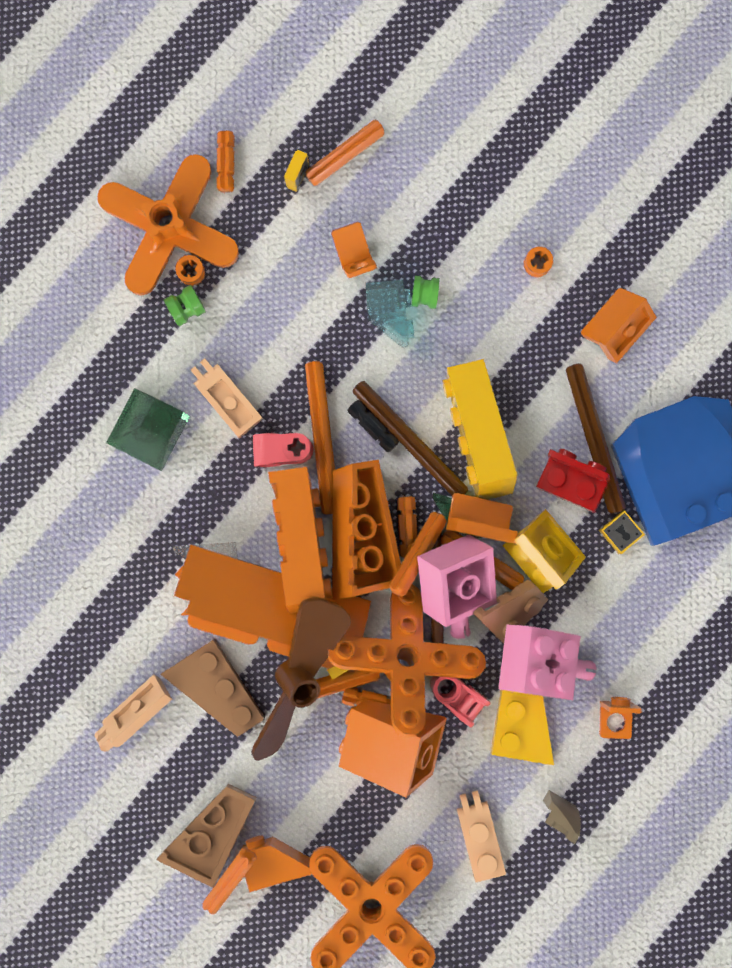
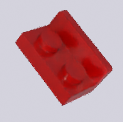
[536,448,611,513]

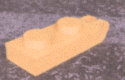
[191,358,263,439]
[95,674,172,752]
[457,790,506,882]

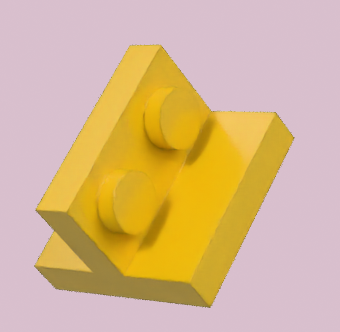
[502,509,586,593]

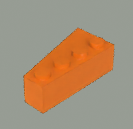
[332,459,401,600]
[268,467,332,614]

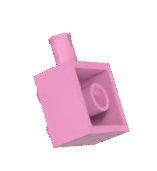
[417,535,497,639]
[498,625,596,700]

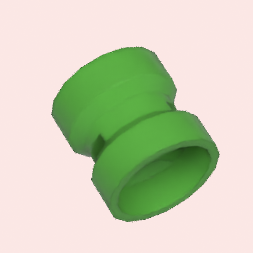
[164,285,206,327]

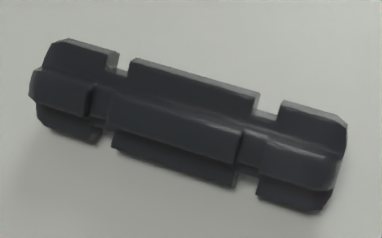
[347,400,399,452]

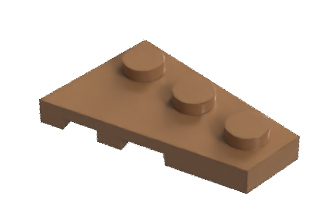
[160,639,265,737]
[156,784,257,888]

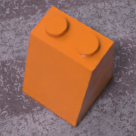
[338,699,447,798]

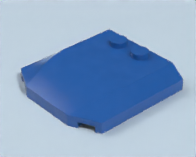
[610,396,732,546]

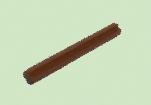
[566,363,626,513]
[353,381,468,497]

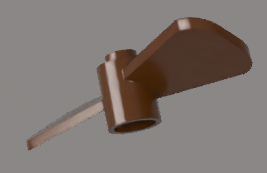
[251,597,351,761]

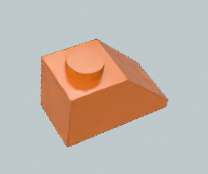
[241,835,312,892]

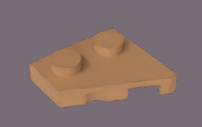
[473,580,548,644]

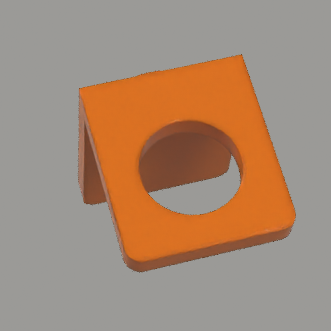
[331,222,377,278]
[599,697,642,739]

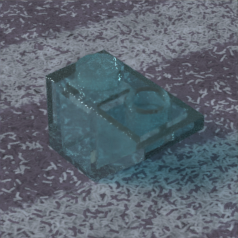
[365,280,414,348]

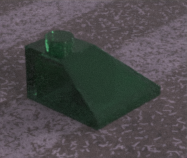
[106,388,190,471]

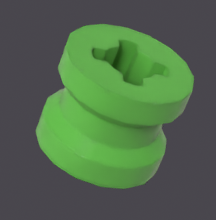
[411,275,440,309]

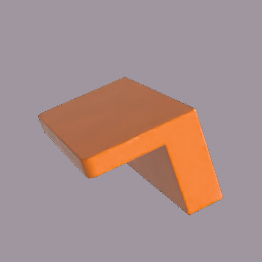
[581,288,657,363]
[446,493,518,544]

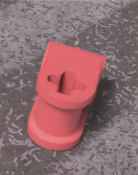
[253,433,314,467]
[430,676,491,728]

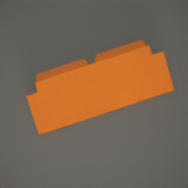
[174,544,371,668]

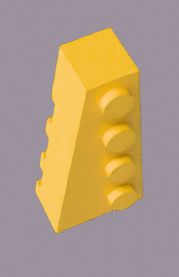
[442,359,518,500]

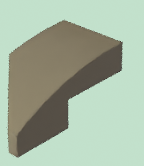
[543,790,581,844]

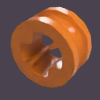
[524,246,553,277]
[175,255,205,286]

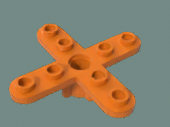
[97,154,239,296]
[328,584,486,737]
[309,844,435,968]

